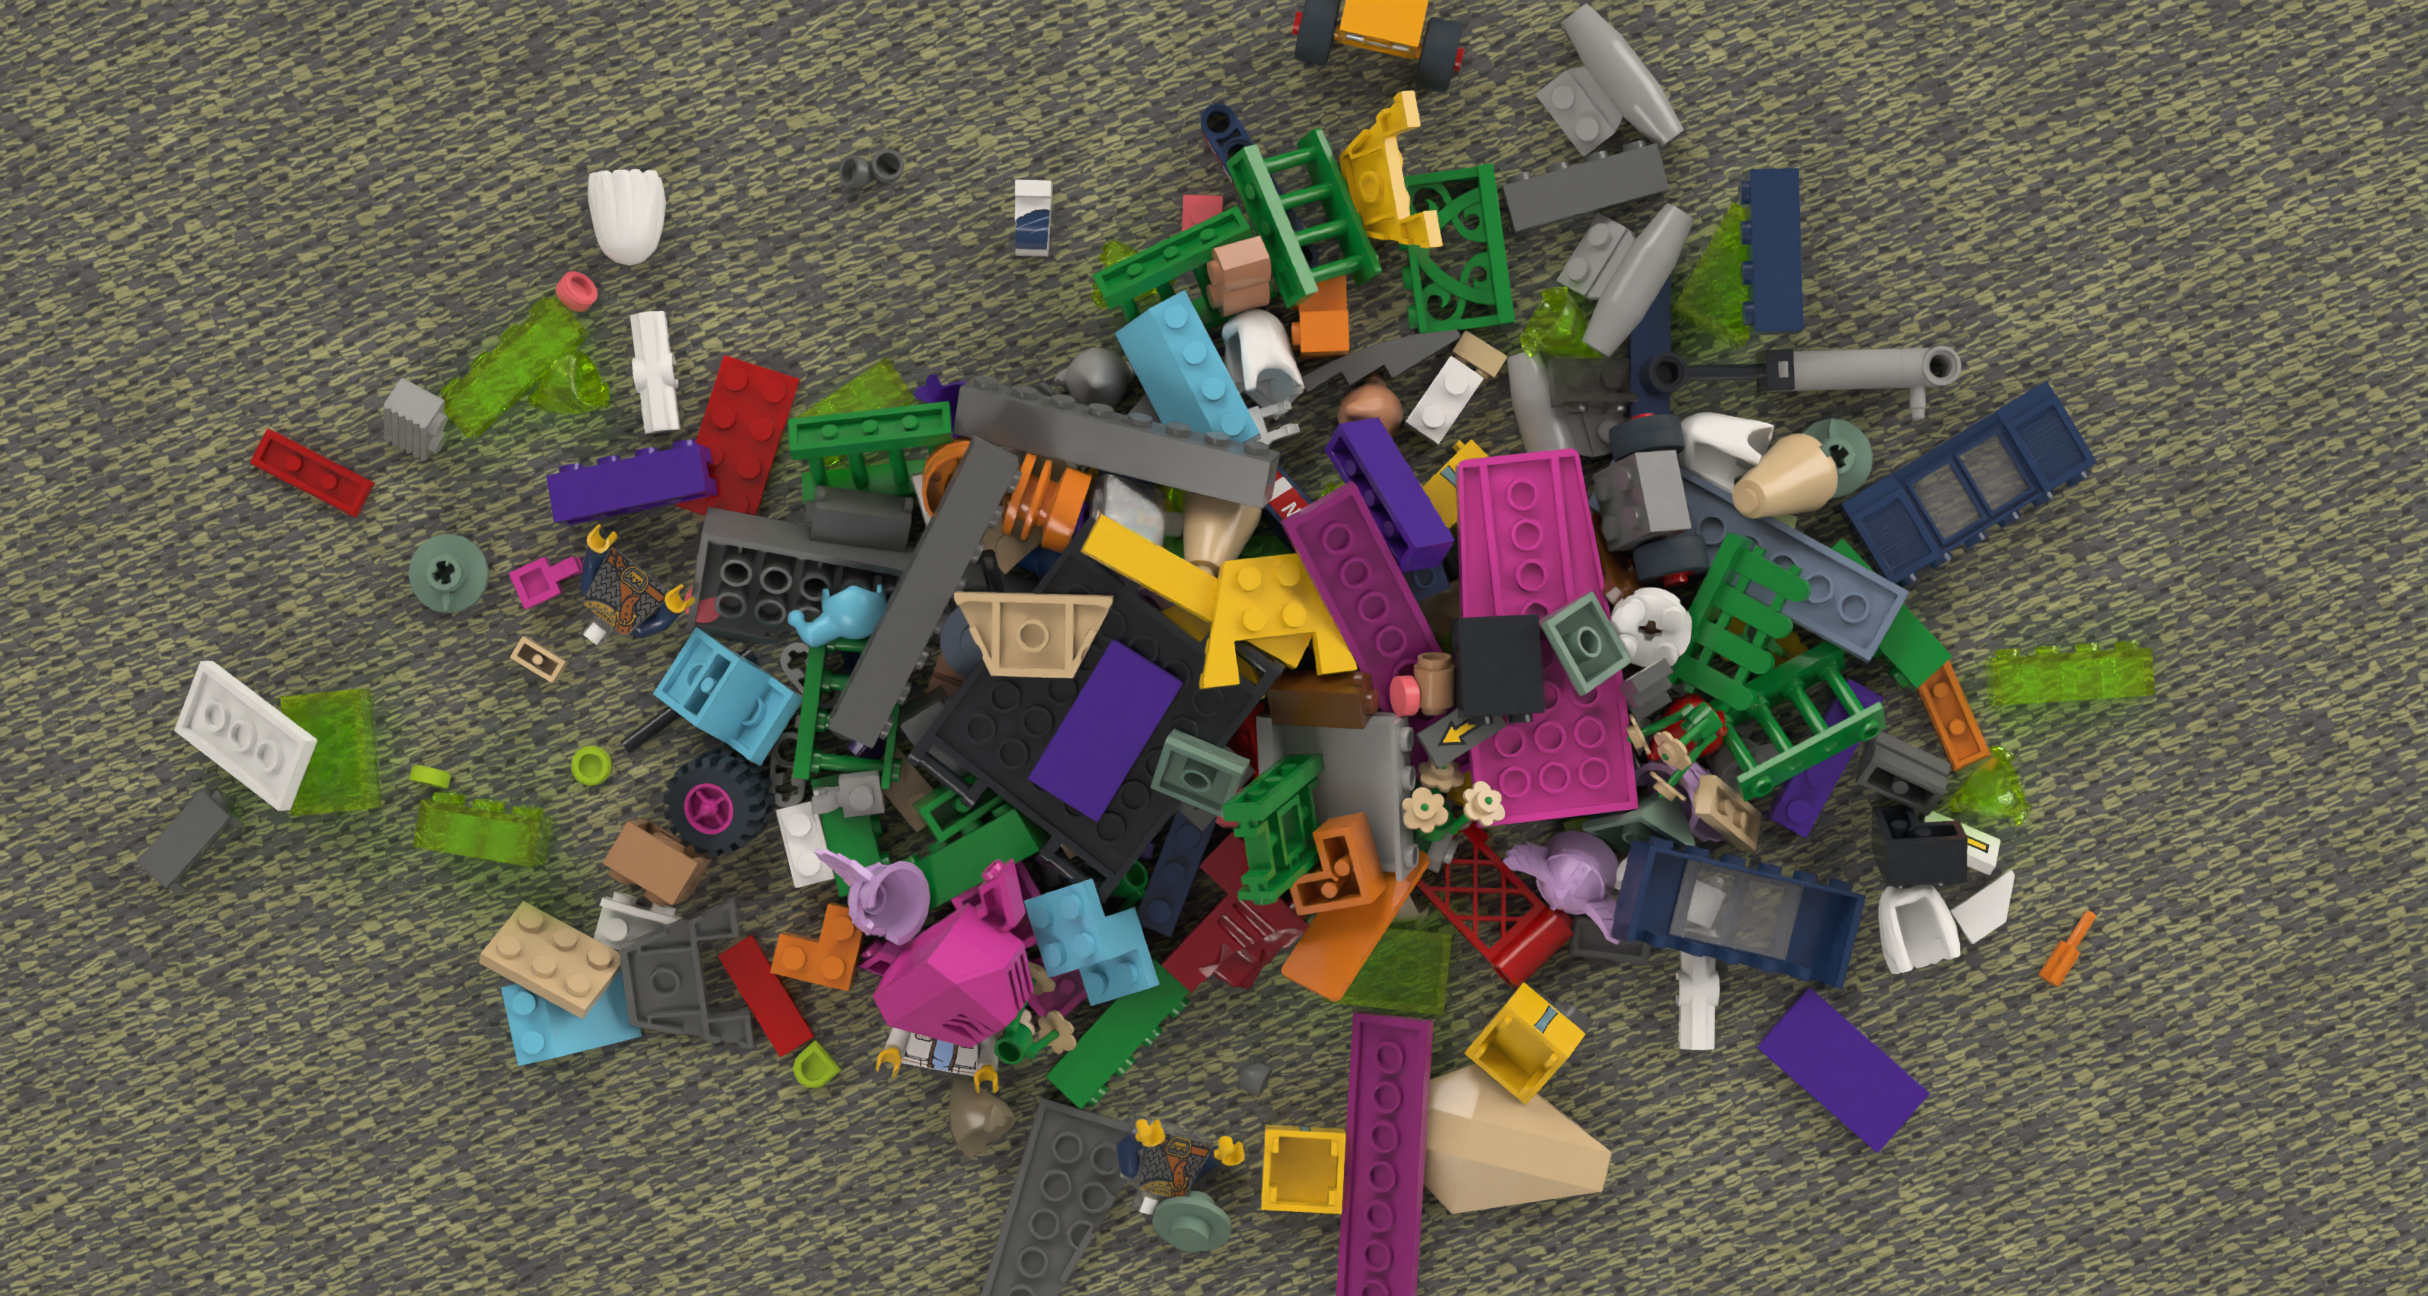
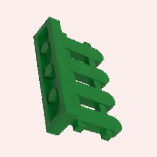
[1667,532,1811,713]

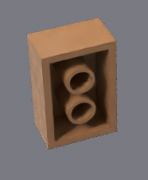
[602,818,713,907]

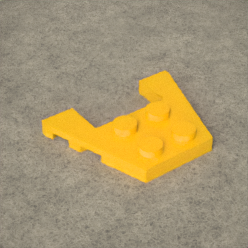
[1338,91,1443,249]
[1199,553,1357,689]

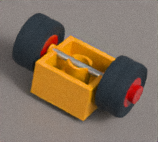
[1292,0,1465,93]

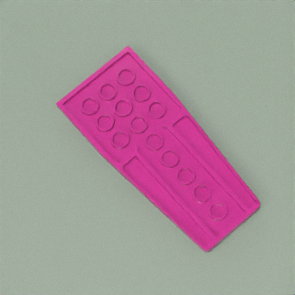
[1456,448,1639,827]

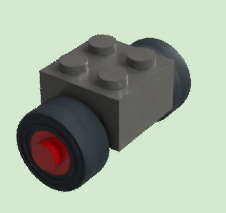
[1593,413,1710,587]

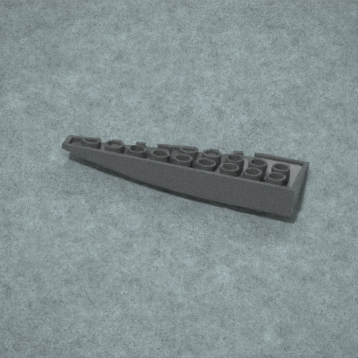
[686,507,1040,644]

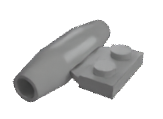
[1535,3,1684,157]
[1556,203,1694,357]
[1507,349,1624,459]

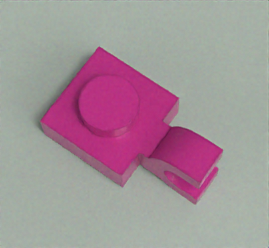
[508,556,583,609]

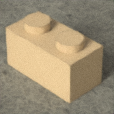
[1451,330,1508,380]
[510,636,569,683]

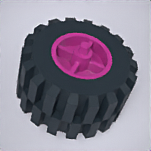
[663,748,775,857]

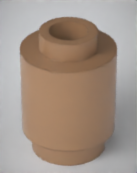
[1414,652,1455,715]

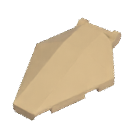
[1424,1064,1612,1214]

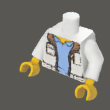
[875,1028,999,1093]

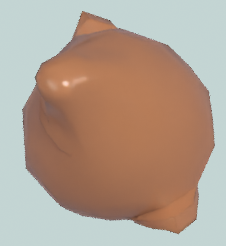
[1337,371,1403,438]

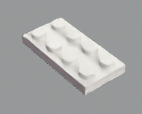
[174,661,318,811]

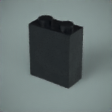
[1450,614,1545,726]

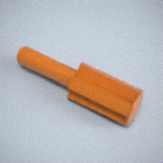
[2038,911,2096,987]

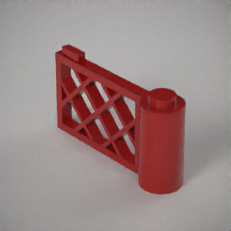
[1415,821,1573,990]

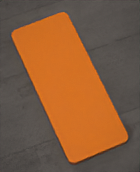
[1281,850,1430,1002]

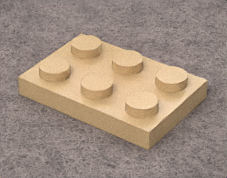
[479,901,622,1019]

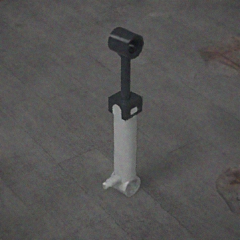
[1639,346,1961,420]

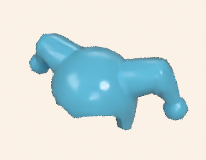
[788,584,887,648]

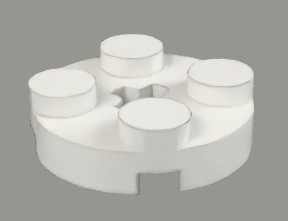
[1610,588,1692,667]

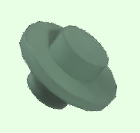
[1801,418,1873,498]
[408,534,489,614]
[1152,1191,1232,1252]

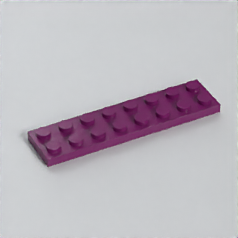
[1280,481,1470,791]
[1336,1011,1434,1296]

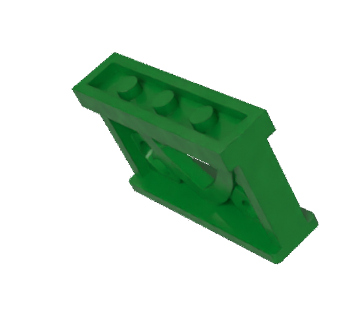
[1397,163,1515,334]

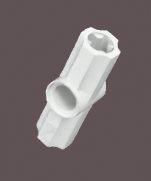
[630,311,681,435]
[1676,928,1720,1050]

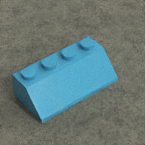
[1115,290,1261,444]

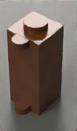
[1267,669,1379,729]

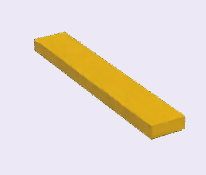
[1080,514,1312,669]

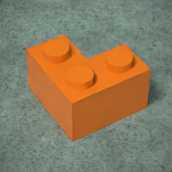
[1290,275,1349,359]
[1290,812,1387,916]
[770,902,866,991]

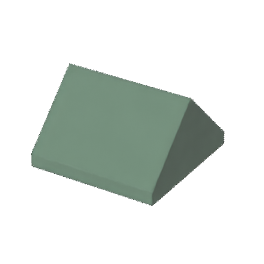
[1539,591,1632,696]
[1150,729,1250,818]
[1581,794,1695,857]

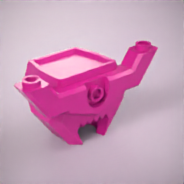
[857,858,1034,1048]

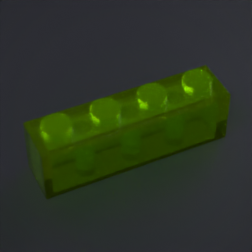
[440,295,592,441]
[1985,640,2155,706]

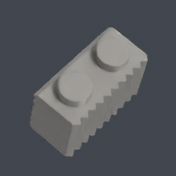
[384,378,448,461]

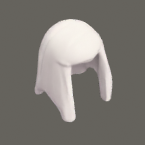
[588,169,666,266]
[1222,309,1304,405]
[1677,412,1774,494]
[1878,884,1960,974]

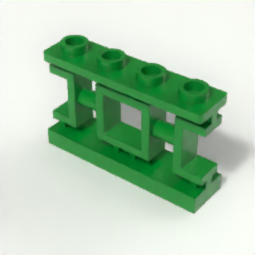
[1222,753,1325,905]

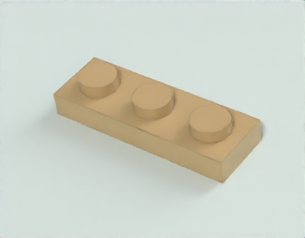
[1693,775,1762,851]

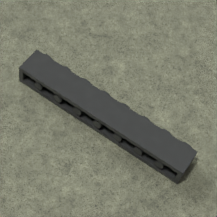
[953,376,1280,509]
[828,435,1022,748]

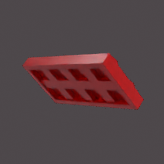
[675,355,801,516]

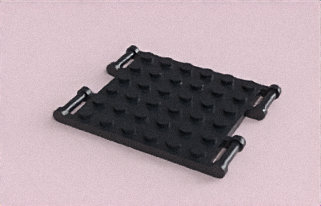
[906,517,1285,906]

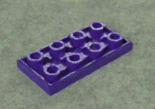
[1028,639,1184,822]
[1755,987,1930,1153]

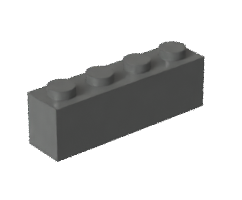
[1500,140,1670,236]

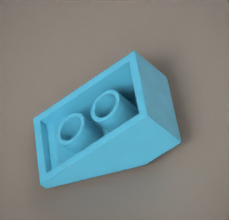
[501,970,642,1066]

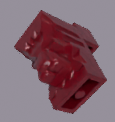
[1162,829,1310,993]

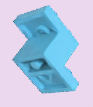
[653,627,803,766]
[1024,878,1160,1006]

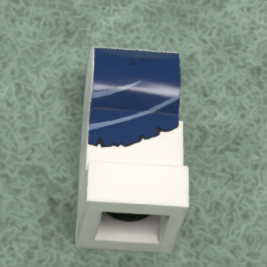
[1015,180,1053,257]

